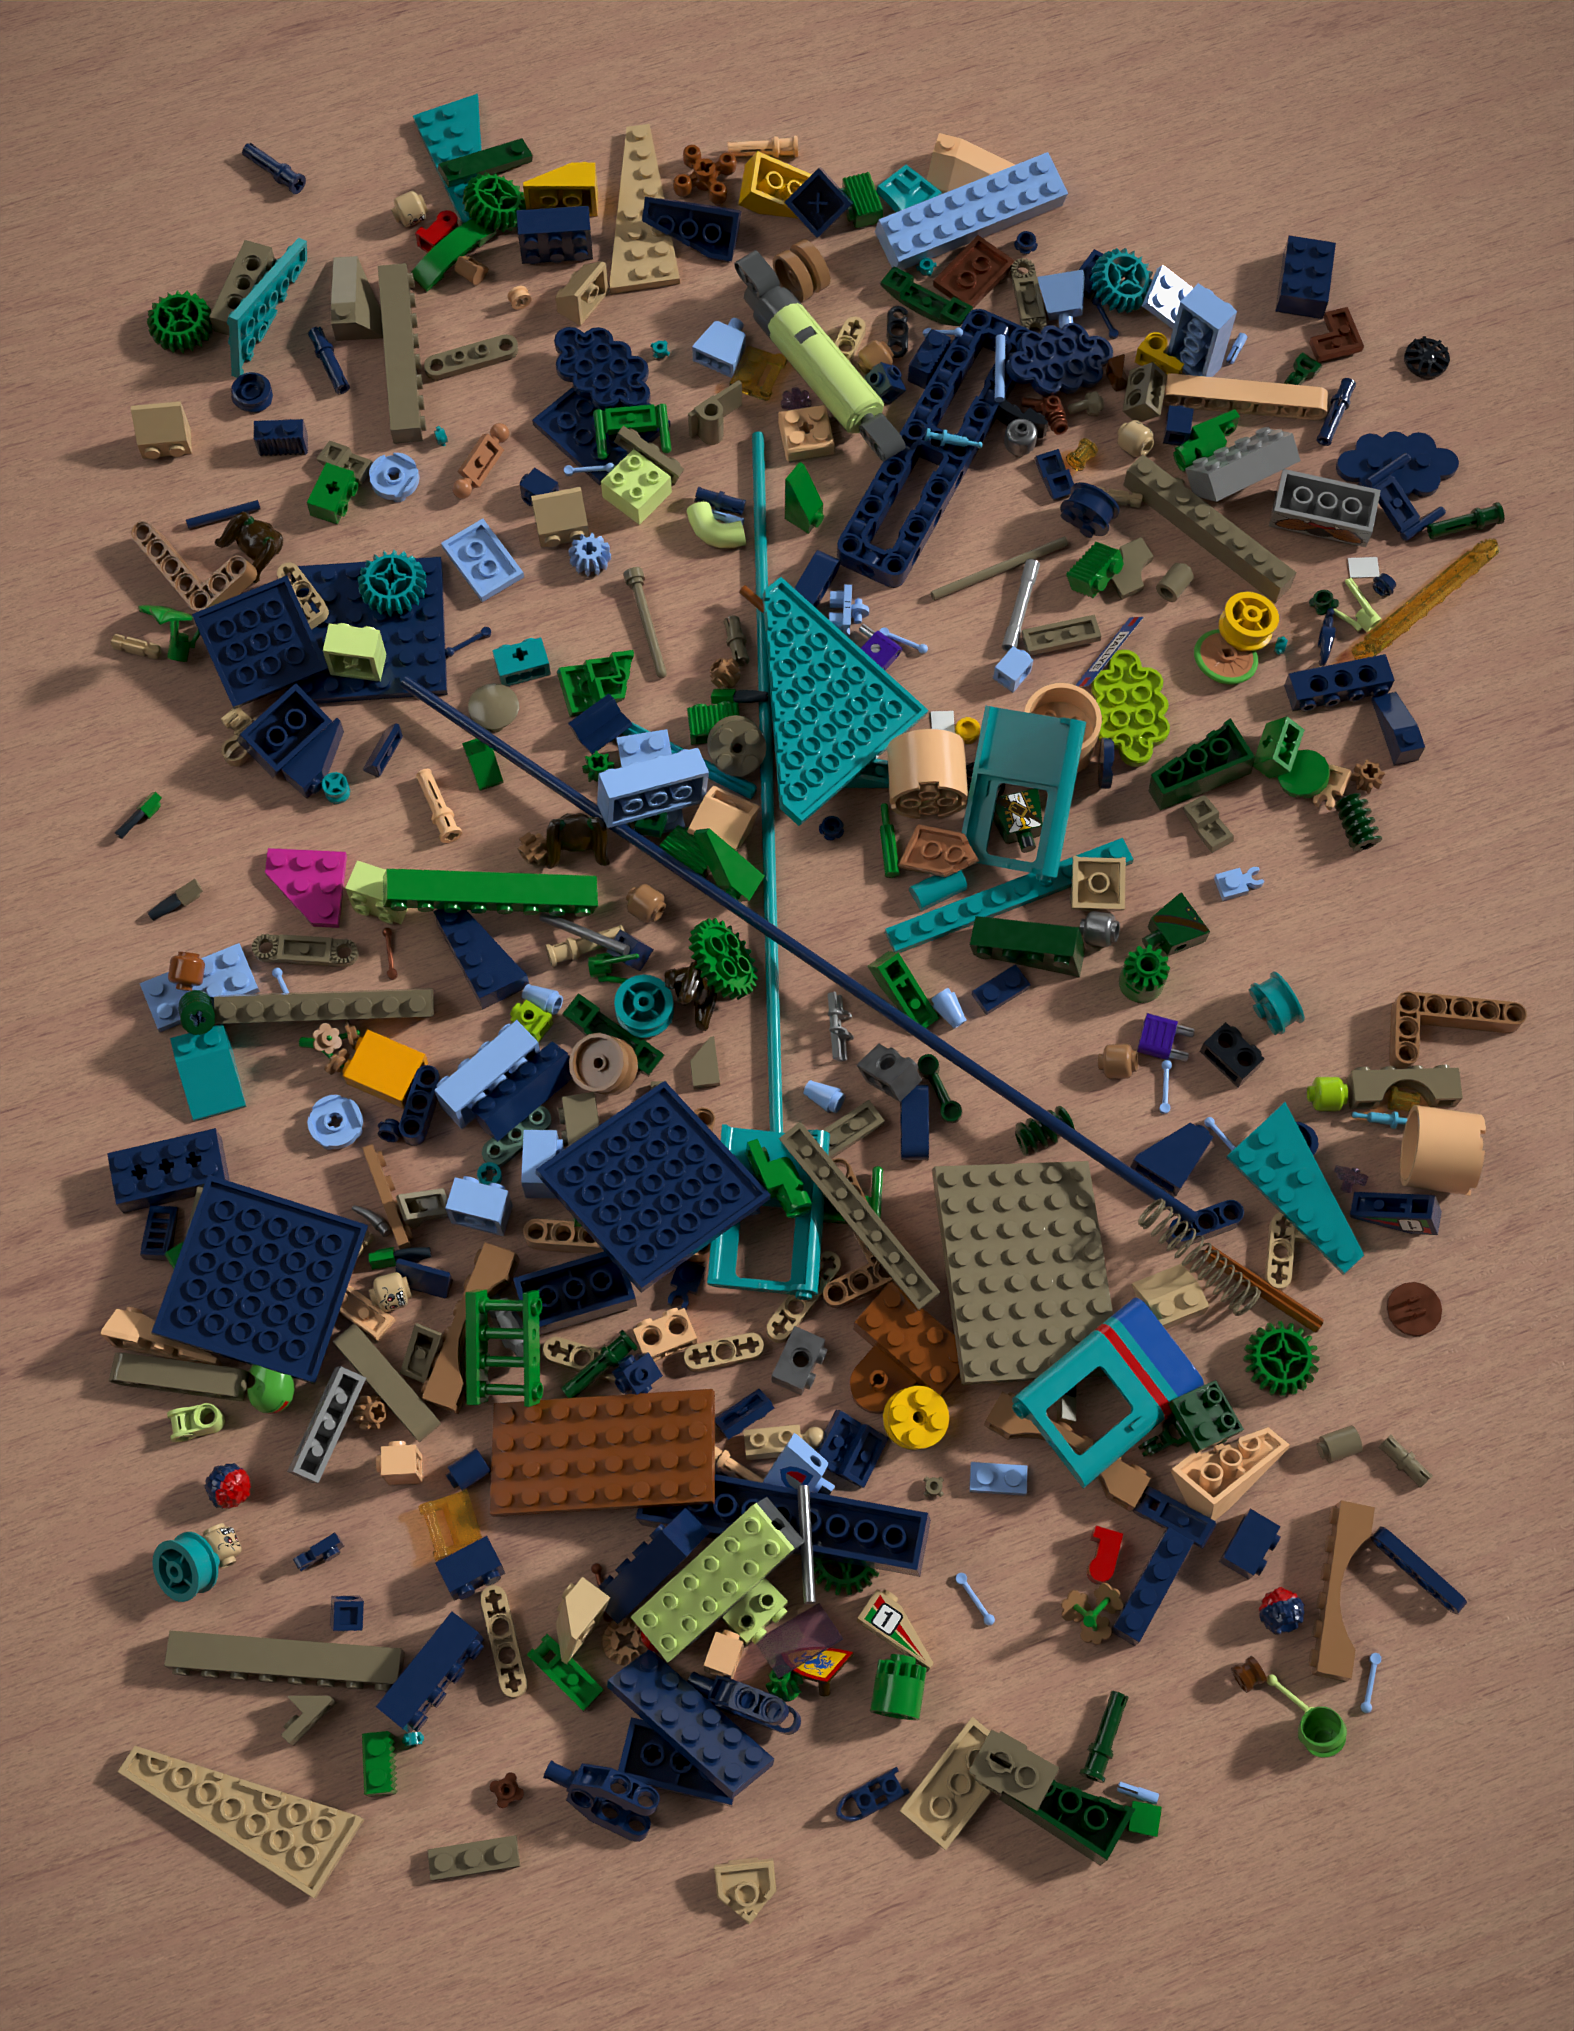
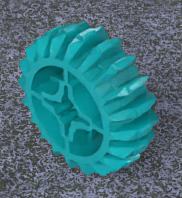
[1090,248,1153,314]
[358,550,427,616]

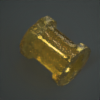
[1066,438,1098,471]
[1387,1086,1421,1112]

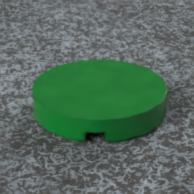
[1278,749,1330,799]

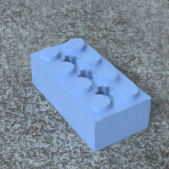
[1167,283,1237,377]
[597,748,709,828]
[435,1020,540,1129]

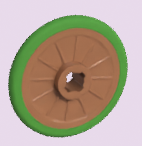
[1194,629,1258,684]

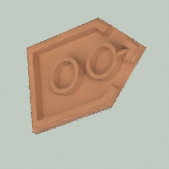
[898,825,979,877]

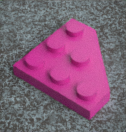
[265,848,347,928]

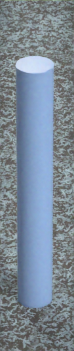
[995,334,1005,402]

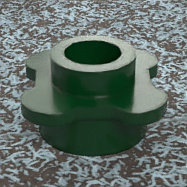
[1309,590,1339,616]

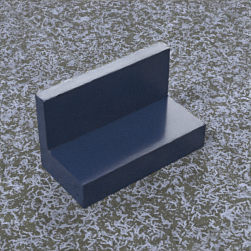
[568,694,633,755]

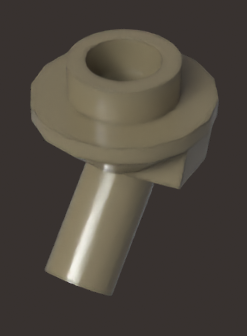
[1068,391,1104,416]

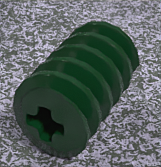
[1335,793,1382,851]
[178,990,215,1035]
[1015,1106,1075,1156]

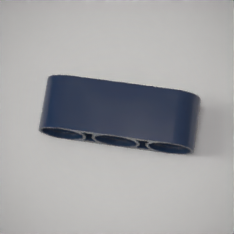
[794,550,841,609]
[399,1065,441,1146]
[900,1085,929,1161]
[1165,1200,1244,1249]

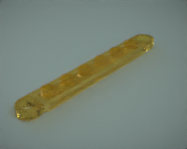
[1351,538,1500,660]

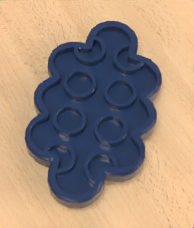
[1006,323,1113,397]
[554,327,651,411]
[1336,431,1459,497]

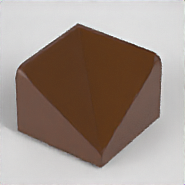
[1106,354,1128,392]

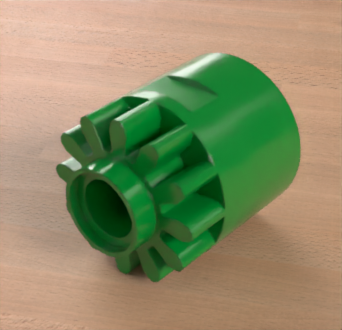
[1119,944,1170,1003]
[870,1654,927,1721]

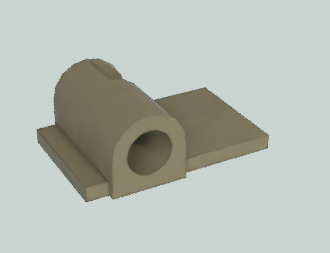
[688,380,742,445]
[969,1729,1060,1811]

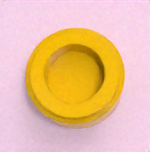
[955,717,981,744]

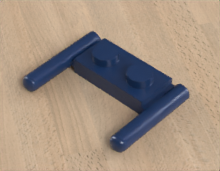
[1365,453,1446,541]

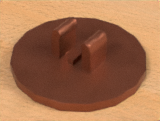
[1387,1282,1442,1336]

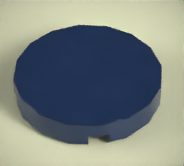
[1098,738,1114,789]

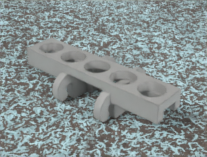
[828,992,854,1062]

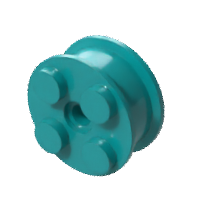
[1248,971,1305,1035]
[614,975,674,1038]
[152,1532,220,1602]

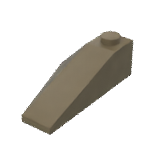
[331,256,383,341]

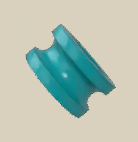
[477,1162,502,1186]

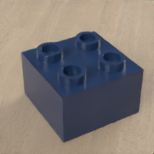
[784,167,853,238]

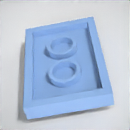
[441,519,524,602]

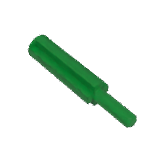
[880,803,900,878]

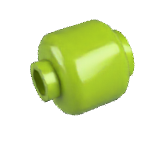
[1307,1077,1348,1111]

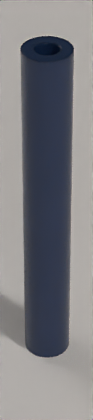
[186,500,261,529]

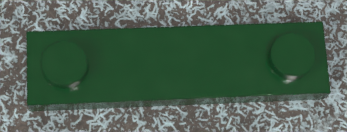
[438,138,533,188]

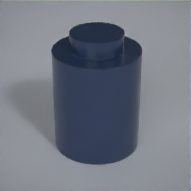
[446,1448,491,1491]

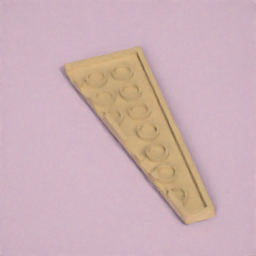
[610,124,680,294]
[118,1746,365,1899]

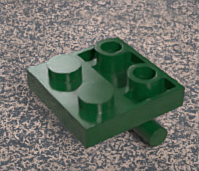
[1168,1380,1244,1453]

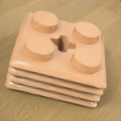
[778,405,835,461]

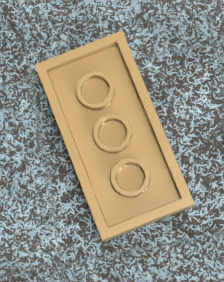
[899,1717,991,1850]

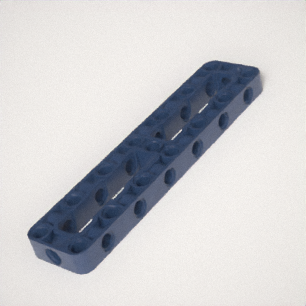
[837,309,1031,588]

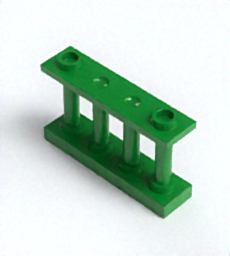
[465,1289,543,1407]

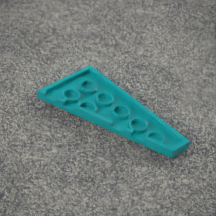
[413,93,482,224]
[227,238,307,378]
[1226,1102,1364,1275]

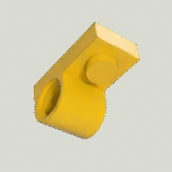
[1134,332,1184,374]

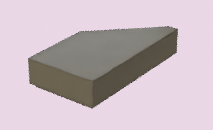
[690,1036,720,1089]

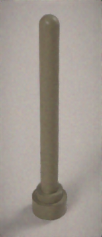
[623,567,667,678]

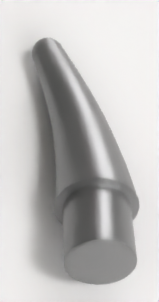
[352,1205,392,1237]

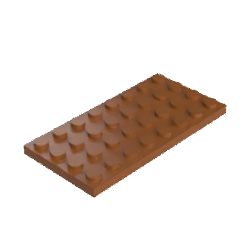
[490,1389,715,1517]

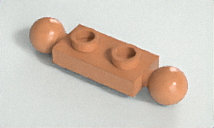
[452,423,509,499]

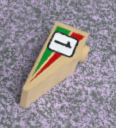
[857,1589,933,1671]

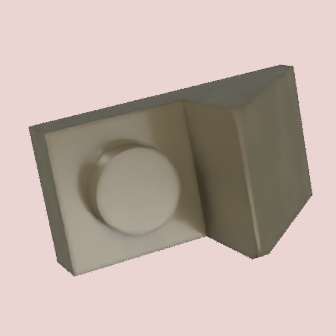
[396,1188,448,1229]
[400,1323,444,1383]
[281,1696,337,1746]

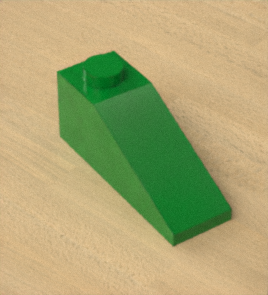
[784,462,824,534]
[694,828,765,902]
[867,951,939,1028]

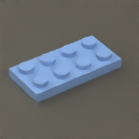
[617,729,685,836]
[139,943,260,1032]

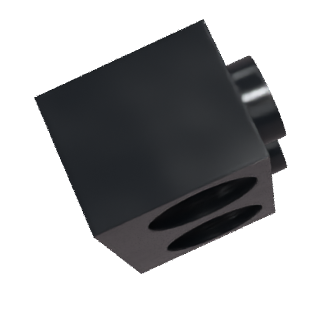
[1199,1022,1265,1088]

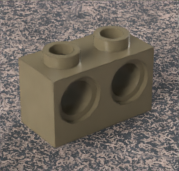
[1122,362,1167,422]

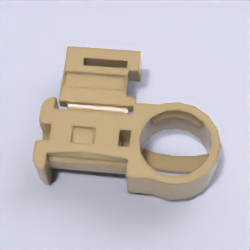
[221,707,257,766]

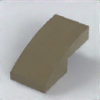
[317,440,373,485]
[1183,795,1234,853]

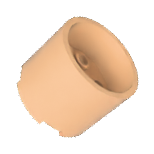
[1024,683,1102,773]
[887,729,968,819]
[1400,1105,1486,1196]

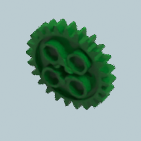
[688,918,758,1000]

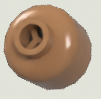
[857,340,894,375]
[626,884,666,923]
[1098,1044,1138,1079]

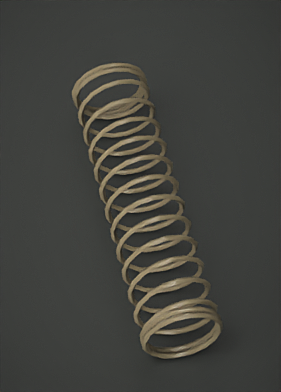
[1138,1199,1261,1316]

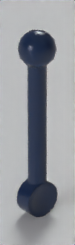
[1092,297,1119,339]
[445,627,491,657]

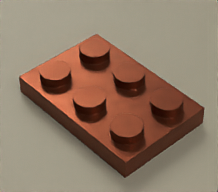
[933,235,1015,309]

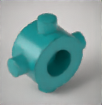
[916,258,937,276]
[650,340,670,358]
[434,426,448,446]
[1273,636,1288,655]
[402,1732,424,1747]

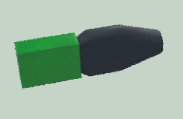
[711,689,768,704]
[115,792,162,839]
[369,1247,431,1270]

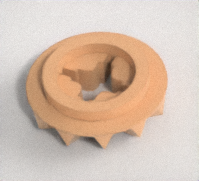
[603,1618,648,1666]

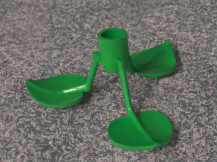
[138,605,201,662]

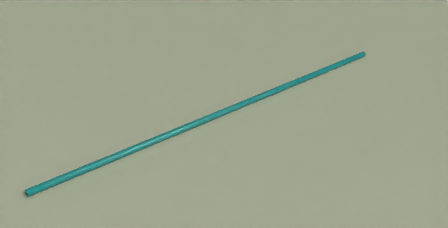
[752,432,783,1132]

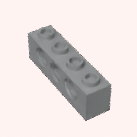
[287,1366,366,1483]

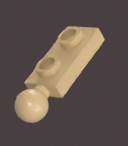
[744,1425,825,1460]

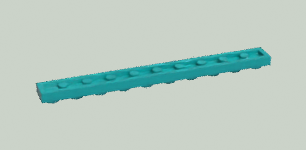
[885,838,1134,953]

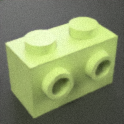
[722,1578,788,1646]

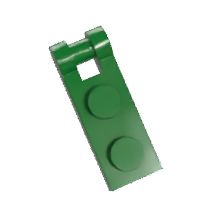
[526,1633,604,1712]

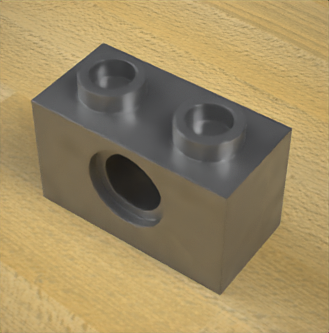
[857,1043,922,1102]
[771,1326,828,1395]

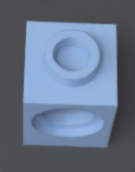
[993,646,1033,692]

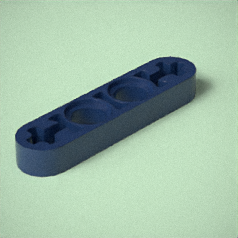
[1371,1526,1467,1615]

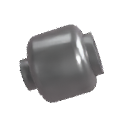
[1004,419,1037,456]
[1079,911,1120,947]

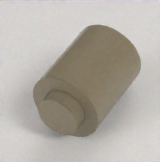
[1156,563,1194,602]
[1317,1425,1363,1463]

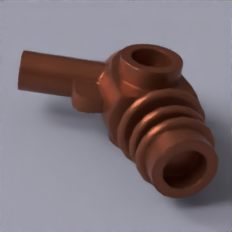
[1021,396,1068,435]

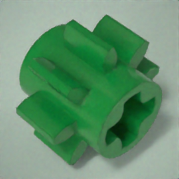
[582,751,615,782]
[765,1665,804,1702]

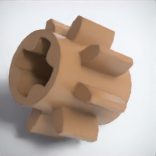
[709,657,741,689]
[1351,759,1385,794]
[517,832,548,865]
[352,1396,387,1430]

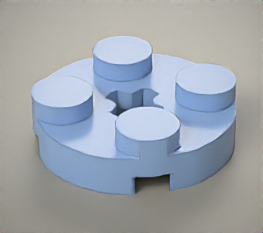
[369,453,420,502]
[307,1095,363,1150]

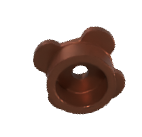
[490,1772,524,1808]

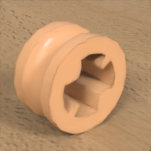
[507,286,532,310]

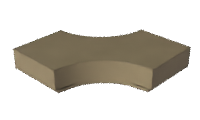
[1110,537,1154,600]

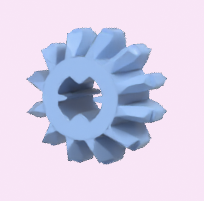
[569,533,611,577]

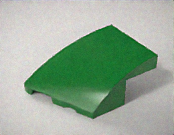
[557,650,634,717]

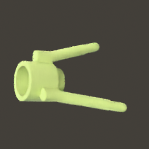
[1334,578,1382,632]

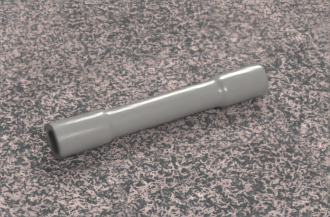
[1002,559,1040,652]

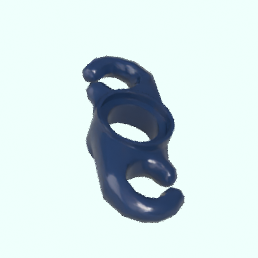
[1318,608,1336,667]

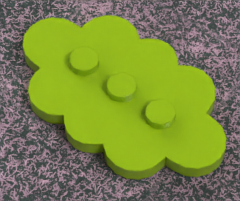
[1091,649,1170,767]

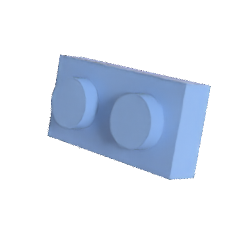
[969,1462,1028,1496]

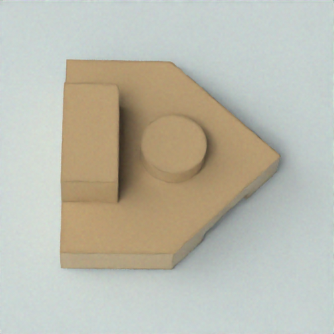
[714,1857,776,1925]

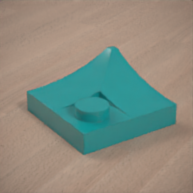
[876,164,942,212]

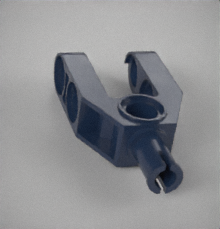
[687,1672,801,1735]
[543,1760,660,1842]

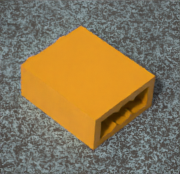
[343,1030,428,1109]

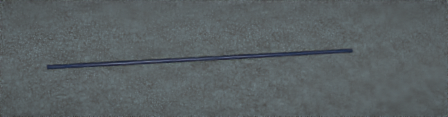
[400,676,1199,1225]

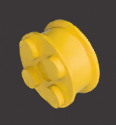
[1218,592,1279,651]
[883,1386,949,1450]

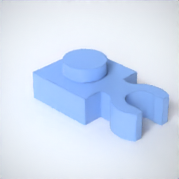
[1214,867,1264,901]

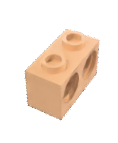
[633,1308,698,1362]
[703,1630,744,1679]

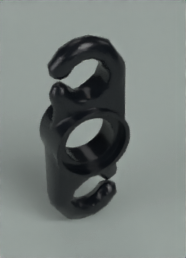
[886,306,909,358]

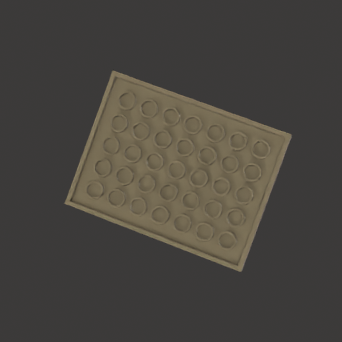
[932,1161,1113,1385]

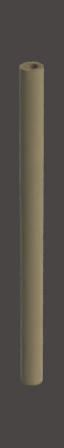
[931,537,1068,601]

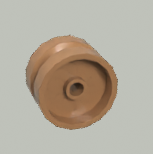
[773,239,831,303]
[569,1033,638,1096]

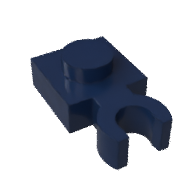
[668,1260,706,1310]
[293,1533,345,1572]

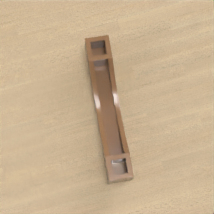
[421,1242,520,1414]
[984,1391,1151,1512]
[1308,1500,1375,1682]

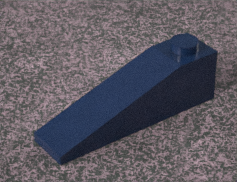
[642,196,742,262]

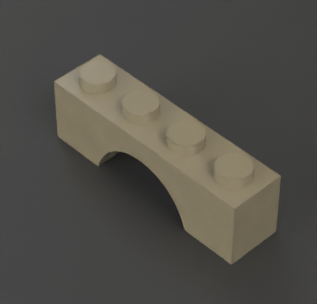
[1346,1065,1463,1109]

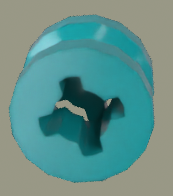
[322,772,350,804]

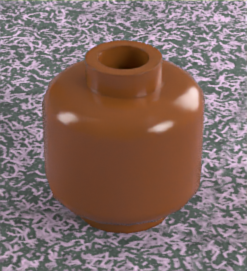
[168,952,205,991]

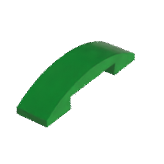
[411,219,497,292]

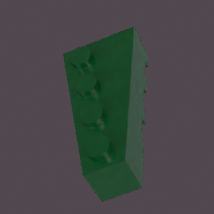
[1148,718,1255,811]
[969,916,1085,977]
[999,1780,1135,1866]

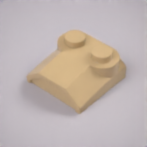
[1070,856,1126,912]

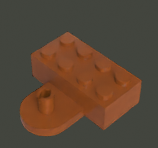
[849,1281,960,1414]

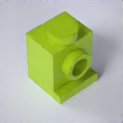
[510,999,554,1043]

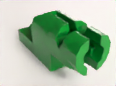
[1173,409,1240,472]
[745,1139,812,1218]

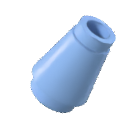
[522,984,563,1015]
[931,988,967,1029]
[803,1080,845,1113]

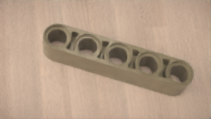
[333,1323,441,1443]
[109,1353,250,1401]

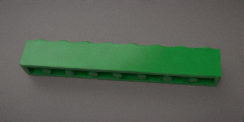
[383,869,598,917]

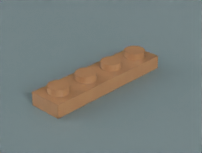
[362,1144,414,1250]

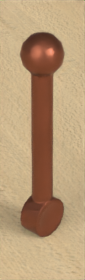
[382,927,398,980]
[591,1563,613,1623]

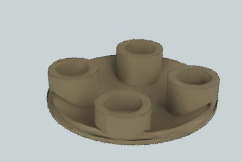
[468,683,519,732]

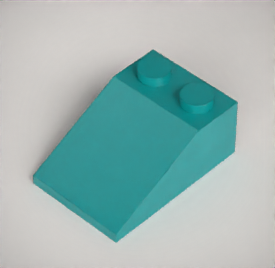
[170,1024,247,1122]

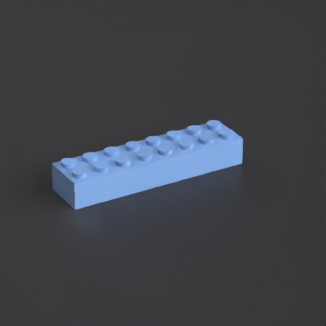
[875,152,1068,270]

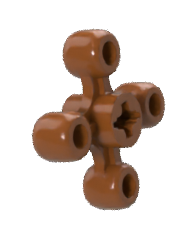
[673,145,737,205]

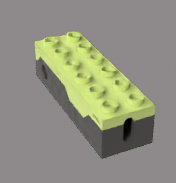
[631,1497,805,1662]

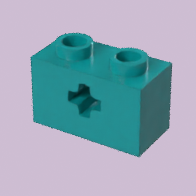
[492,637,551,686]

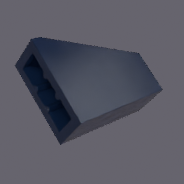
[1130,1122,1213,1196]

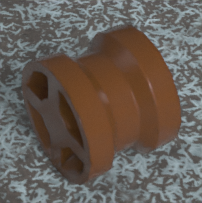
[1231,1656,1267,1693]

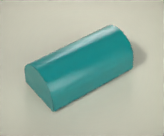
[909,870,967,912]

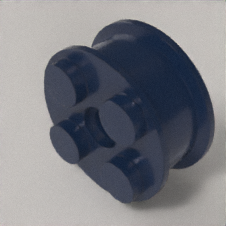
[1060,482,1120,538]

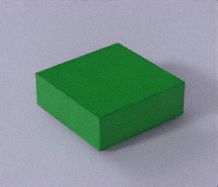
[1127,1801,1162,1837]

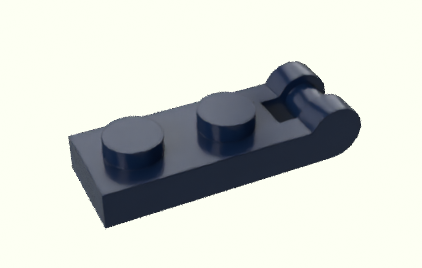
[1132,1486,1217,1549]

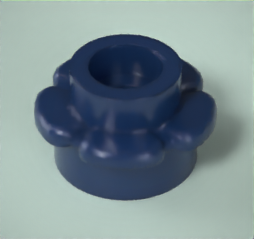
[1014,231,1038,254]
[1373,573,1396,596]
[819,816,844,841]
[378,1118,402,1143]

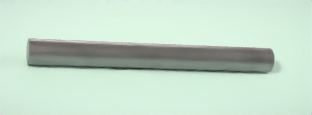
[539,912,630,955]
[797,1485,816,1604]

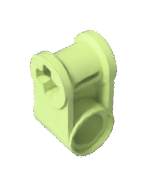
[167,1403,225,1442]

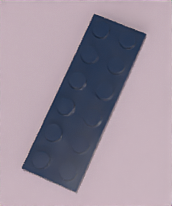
[607,1649,774,1799]

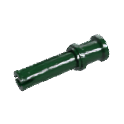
[1427,502,1505,540]
[560,1330,639,1398]
[1079,1691,1129,1783]

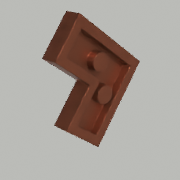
[1309,307,1364,362]

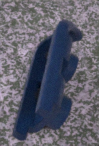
[836,1767,910,1822]

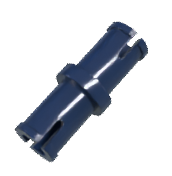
[694,486,746,516]

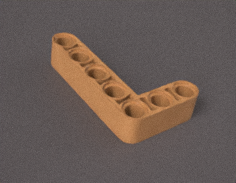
[131,521,257,612]
[1389,991,1527,1069]
[823,1158,895,1308]

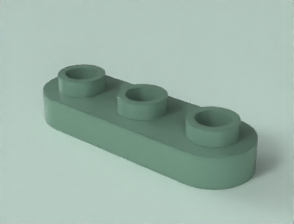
[482,1106,552,1167]

